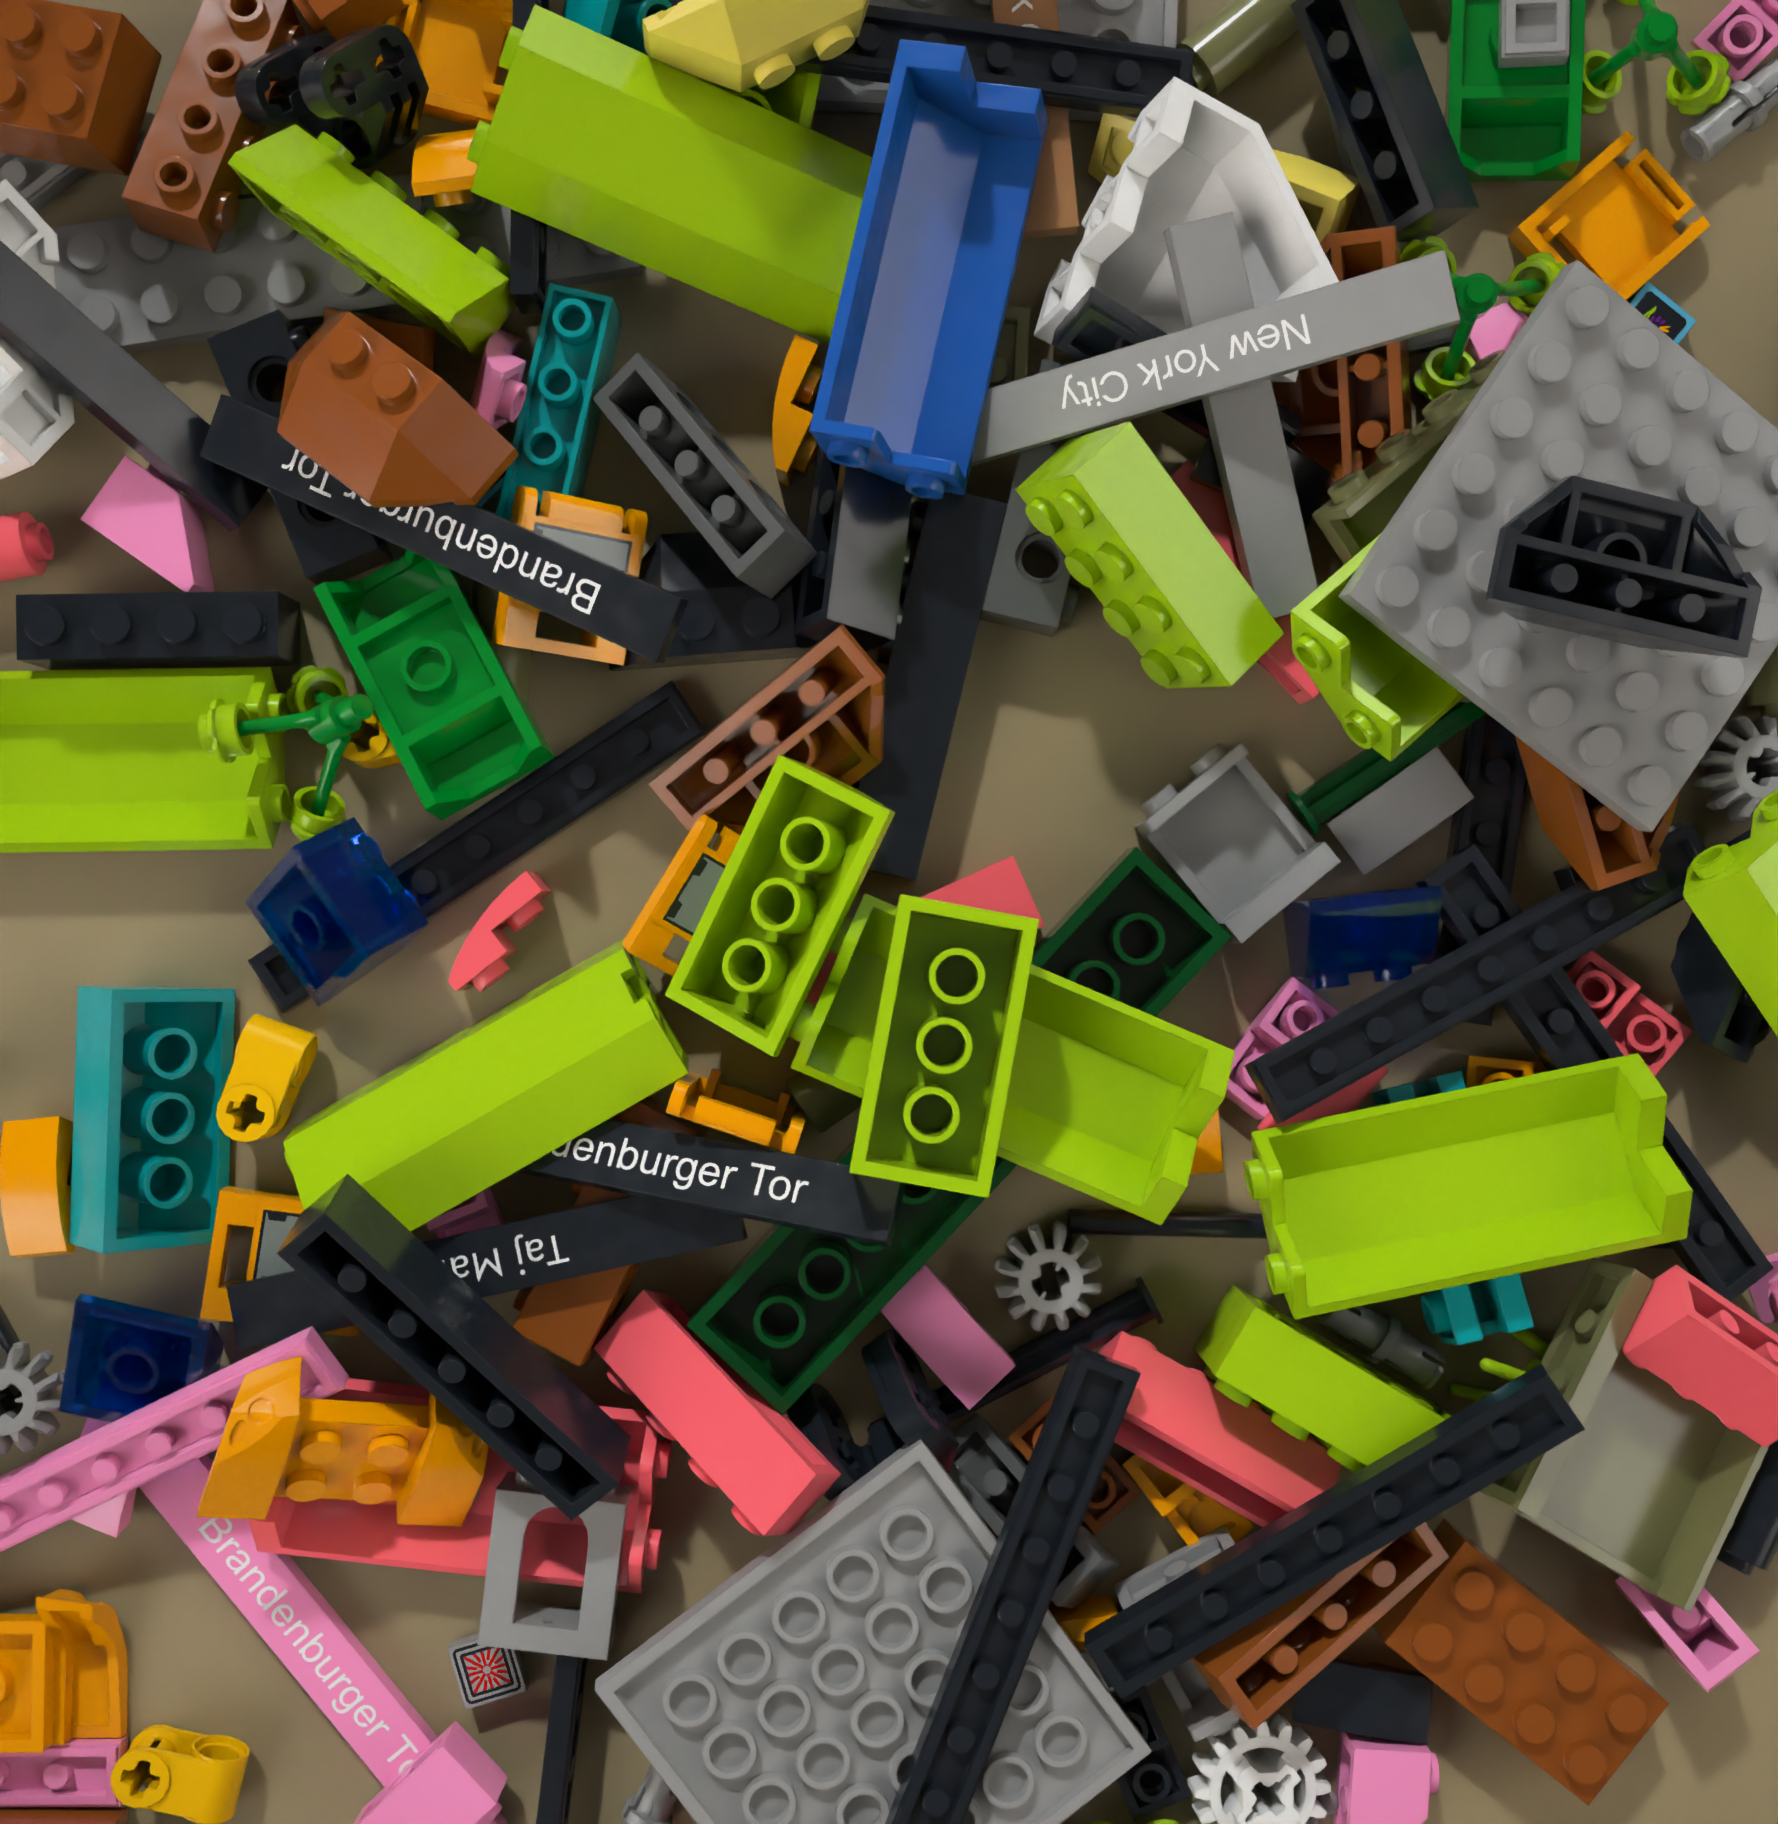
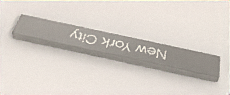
[971,250,1461,466]

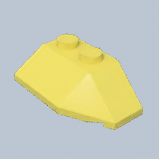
[642,0,870,93]

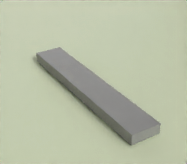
[1163,212,1318,618]

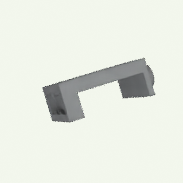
[477,1471,634,1661]

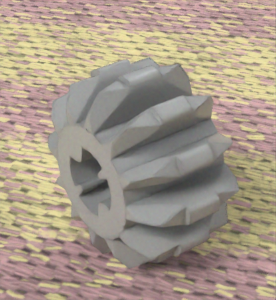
[1692,716,1778,823]
[994,1221,1102,1331]
[0,1341,71,1456]

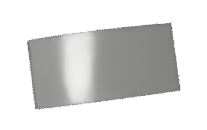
[1327,746,1475,875]

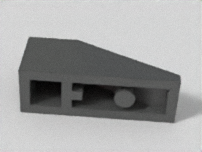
[949,1413,1121,1609]

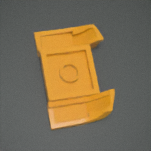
[196,1356,489,1527]
[0,1588,128,1753]

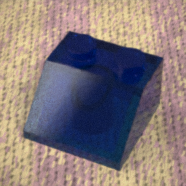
[245,817,429,1007]
[1283,885,1443,989]
[59,1293,224,1423]

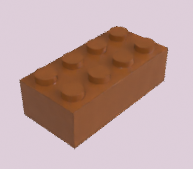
[0,0,162,176]
[1372,1519,1669,1806]

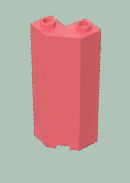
[248,1378,672,1594]

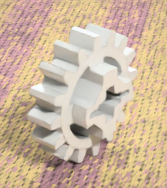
[1188,1713,1331,1824]

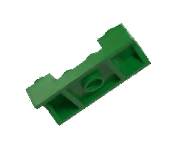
[1443,0,1586,182]
[313,550,555,820]

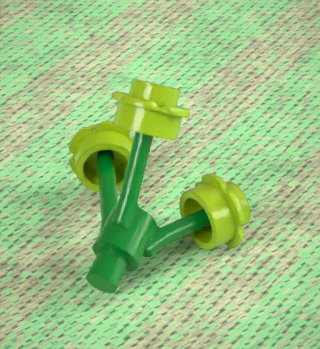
[1582,0,1731,116]
[1400,235,1565,402]
[198,665,373,844]

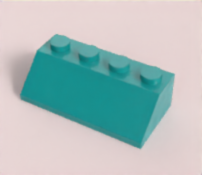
[69,986,235,1254]

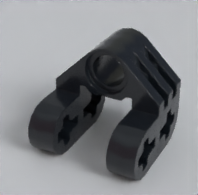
[235,25,429,170]
[787,1328,959,1501]

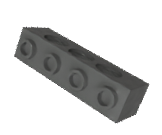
[592,352,818,599]
[980,359,1119,637]

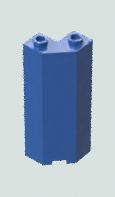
[809,39,1049,499]

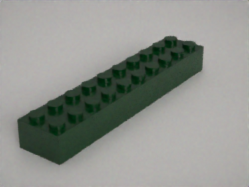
[687,847,1232,1415]

